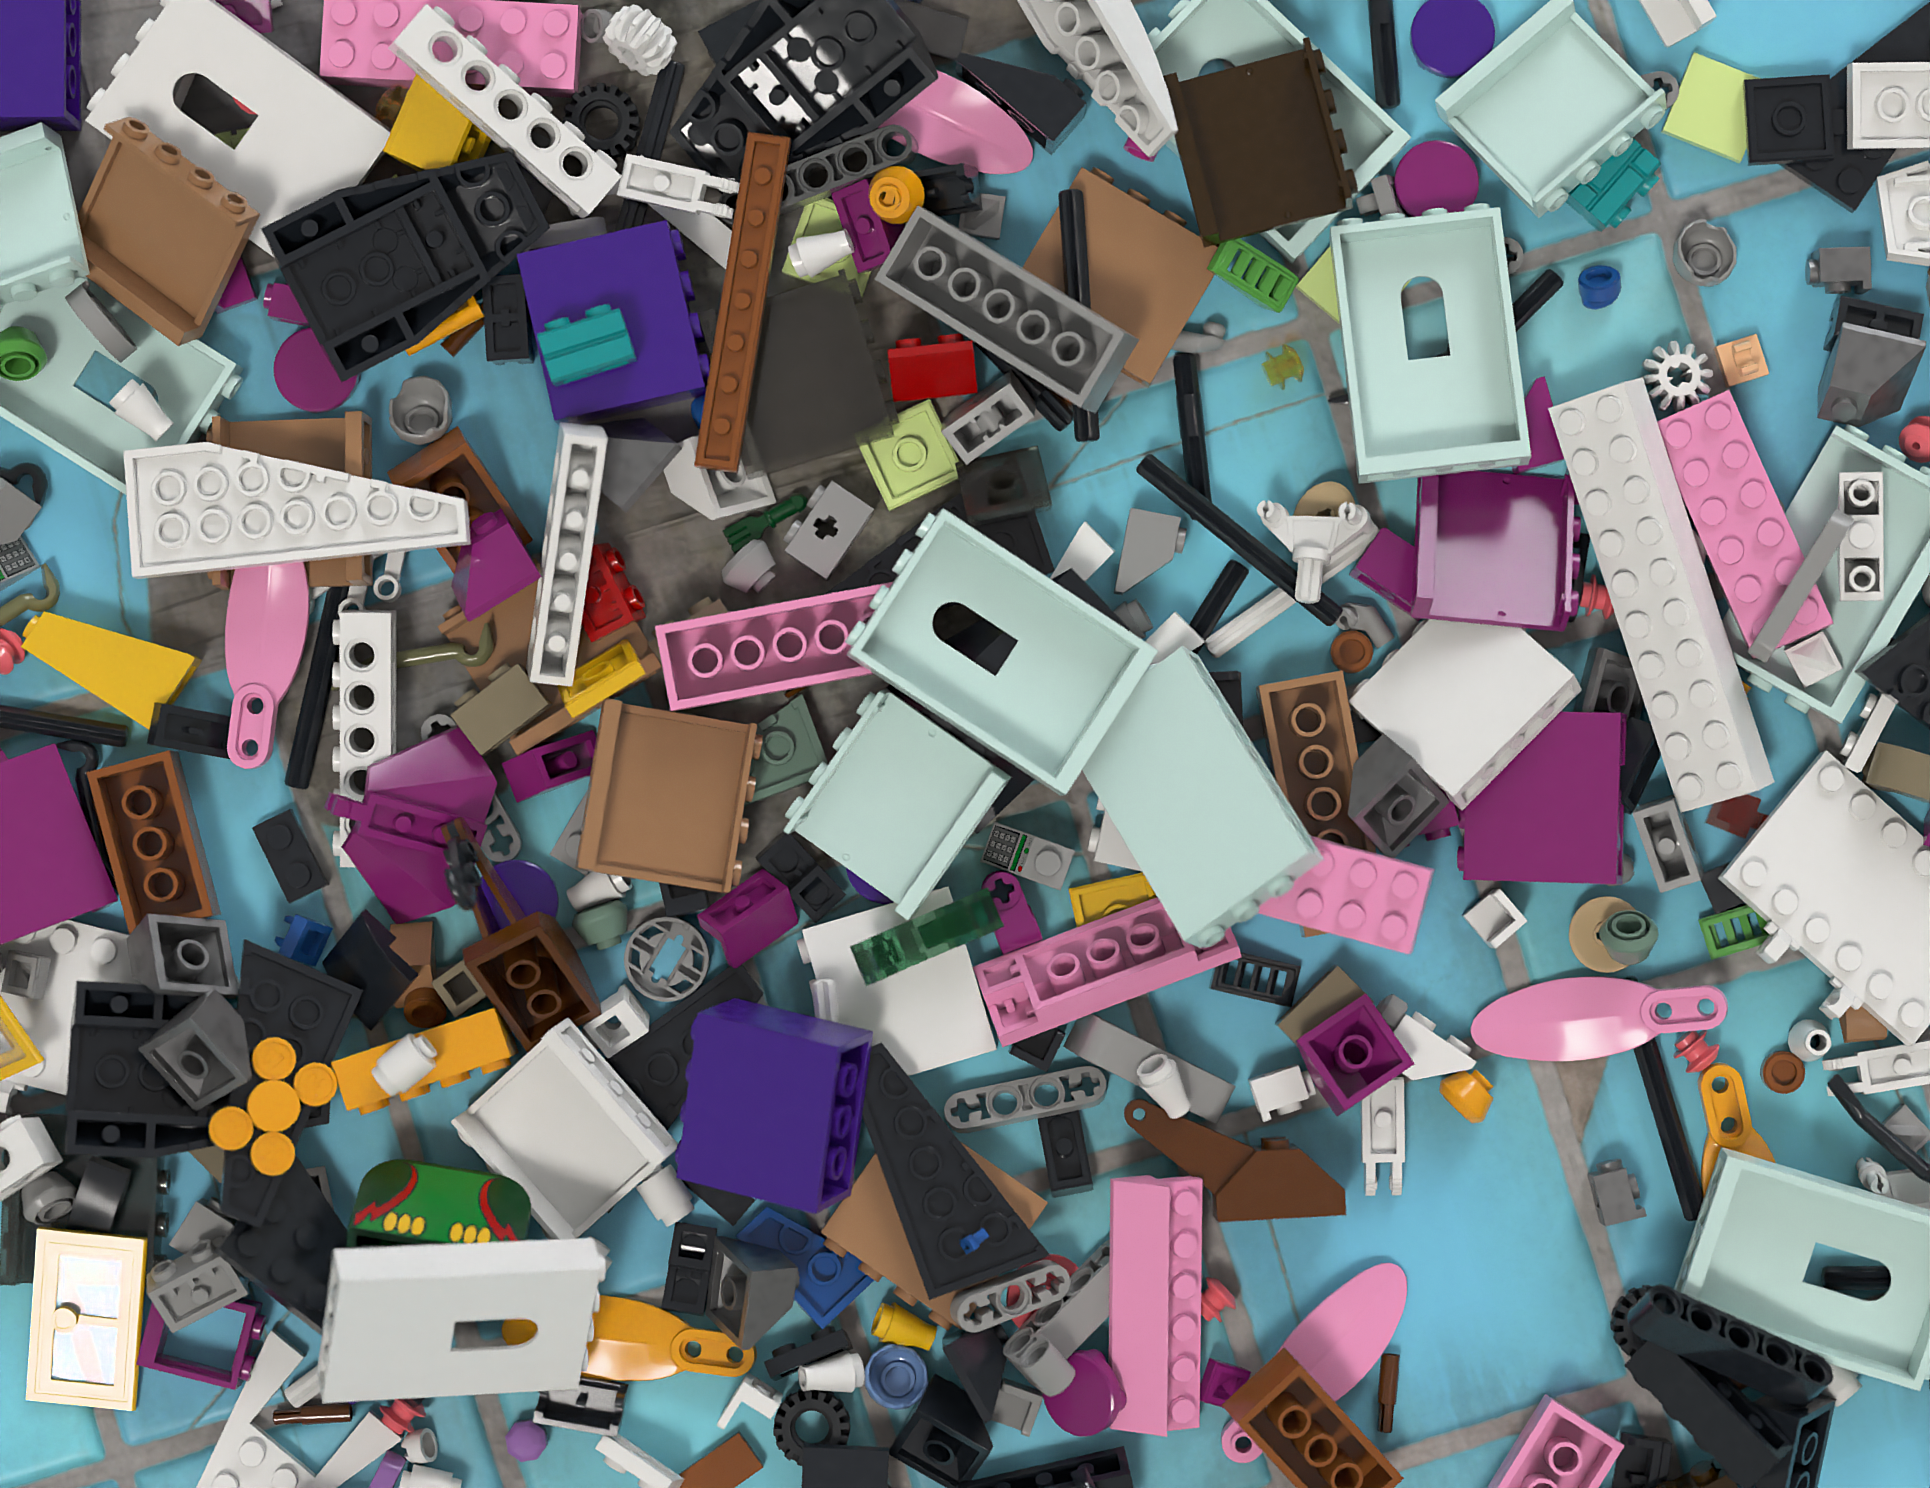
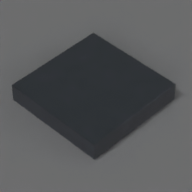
[1743,74,1835,166]

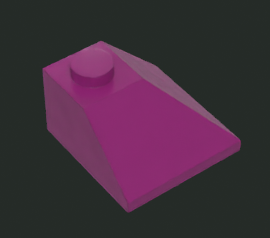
[451,509,542,622]
[1296,993,1415,1117]

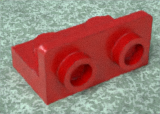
[581,543,646,643]

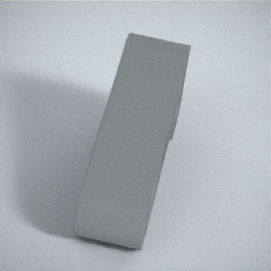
[1063,1013,1236,1124]
[1003,1239,1110,1396]

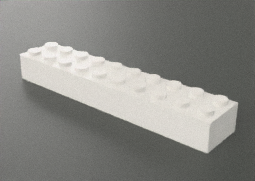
[1548,378,1774,813]

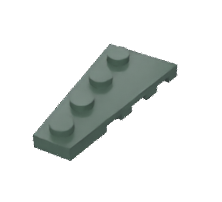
[744,694,829,807]

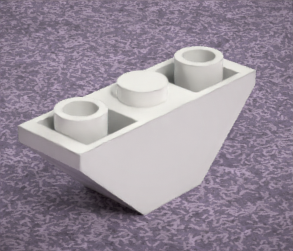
[1837,472,1884,601]

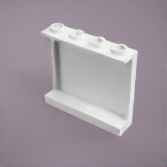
[1348,619,1582,810]
[797,886,997,1076]
[451,1018,678,1240]

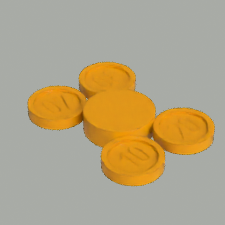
[209,1037,337,1176]

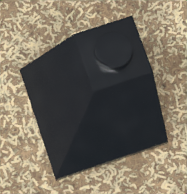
[942,1323,1009,1424]
[889,1373,993,1488]

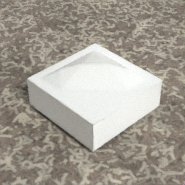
[1784,631,1843,689]

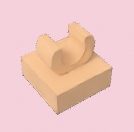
[1714,334,1769,388]

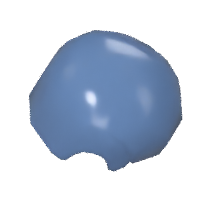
[864,1343,929,1410]

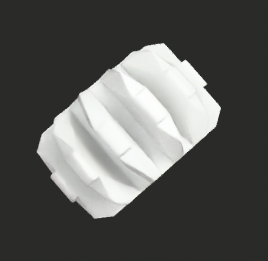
[603,4,677,76]
[1641,341,1713,413]

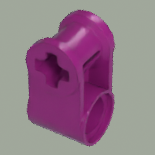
[981,870,1043,955]

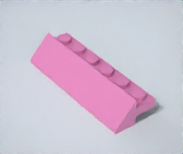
[973,897,1242,1047]
[1109,1175,1203,1437]

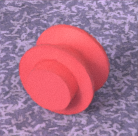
[1899,416,1930,463]
[1579,575,1614,619]
[0,628,25,675]
[1673,1030,1720,1073]
[1201,1277,1236,1323]
[379,1399,426,1435]

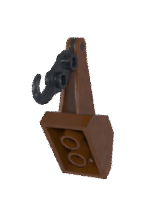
[441,816,602,1052]

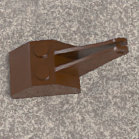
[1124,1098,1346,1222]

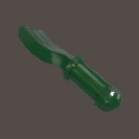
[722,493,808,553]

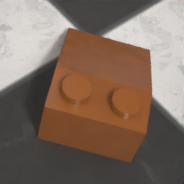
[387,426,533,574]

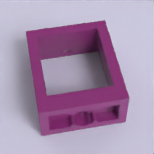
[136,1298,266,1390]

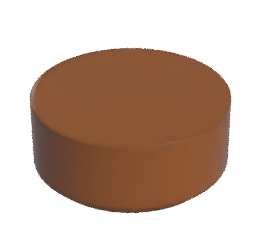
[1330,631,1373,673]
[404,987,447,1028]
[1760,1051,1805,1094]

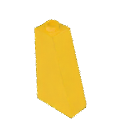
[21,611,202,730]

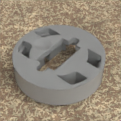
[65,280,137,363]
[624,917,710,1002]

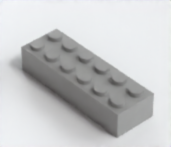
[875,206,1139,413]

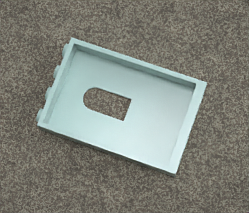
[1147,0,1411,265]
[1329,203,1531,484]
[0,276,243,495]
[845,509,1158,796]
[1674,1147,1930,1391]

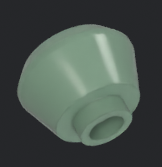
[572,899,627,950]
[1599,910,1658,965]

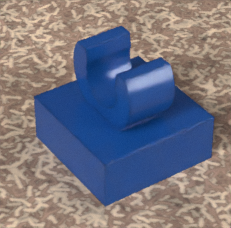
[274,914,333,967]

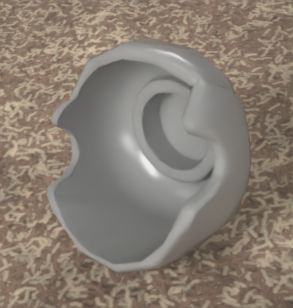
[1672,219,1737,287]
[389,376,452,445]

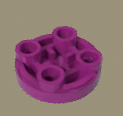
[1394,140,1479,218]
[274,328,361,413]
[1042,1349,1126,1437]

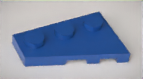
[735,1207,874,1330]

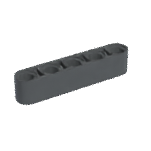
[719,125,918,226]

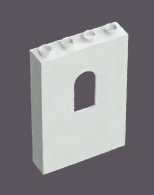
[85,0,391,257]
[317,1238,605,1403]

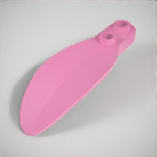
[877,70,1033,174]
[225,562,310,769]
[1470,976,1728,1061]
[1221,1262,1407,1463]

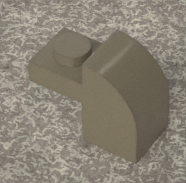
[1862,742,1930,803]

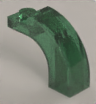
[849,887,1004,986]

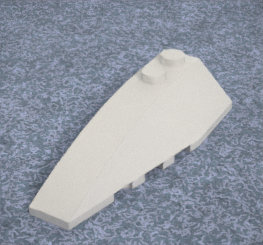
[1017,0,1178,157]

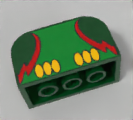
[347,1159,531,1249]

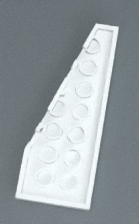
[123,442,471,579]

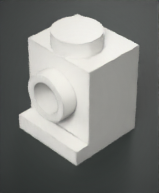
[581,984,650,1059]
[1248,1064,1316,1122]

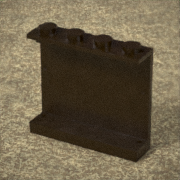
[1163,37,1358,248]

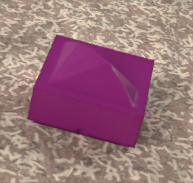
[1200,1358,1251,1408]

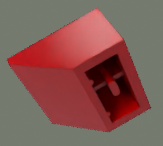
[887,333,978,403]

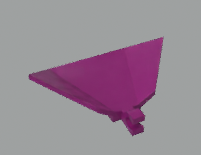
[324,725,497,924]

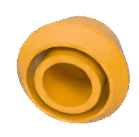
[868,166,925,224]
[1439,1069,1494,1124]

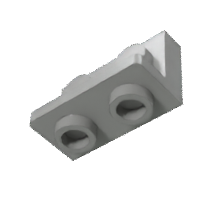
[146,1236,249,1333]

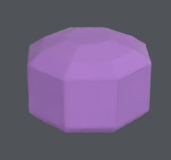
[505,1419,548,1462]

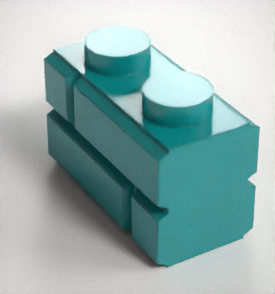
[1566,138,1661,232]
[537,304,637,387]

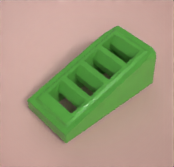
[1207,238,1299,313]
[1698,903,1770,960]

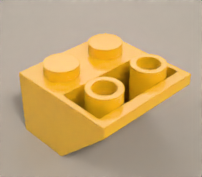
[383,73,501,172]

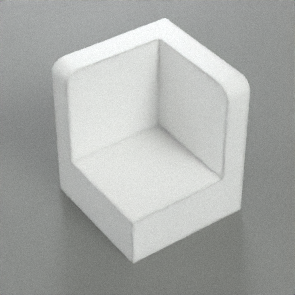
[1462,888,1527,949]

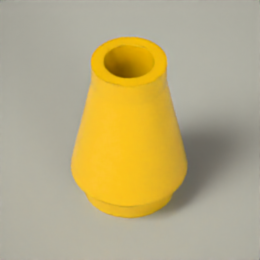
[871,1302,937,1351]

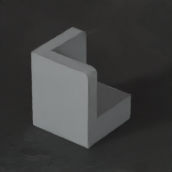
[992,1377,1043,1437]

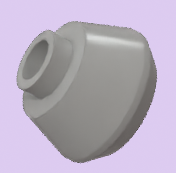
[721,539,776,594]
[21,1171,78,1225]

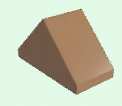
[390,921,437,1008]

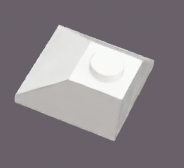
[663,424,777,520]

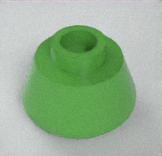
[0,326,47,381]

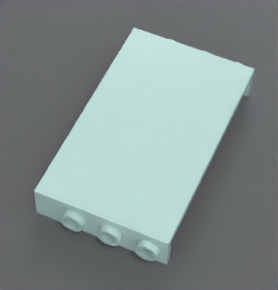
[1722,424,1930,724]
[1082,646,1324,948]

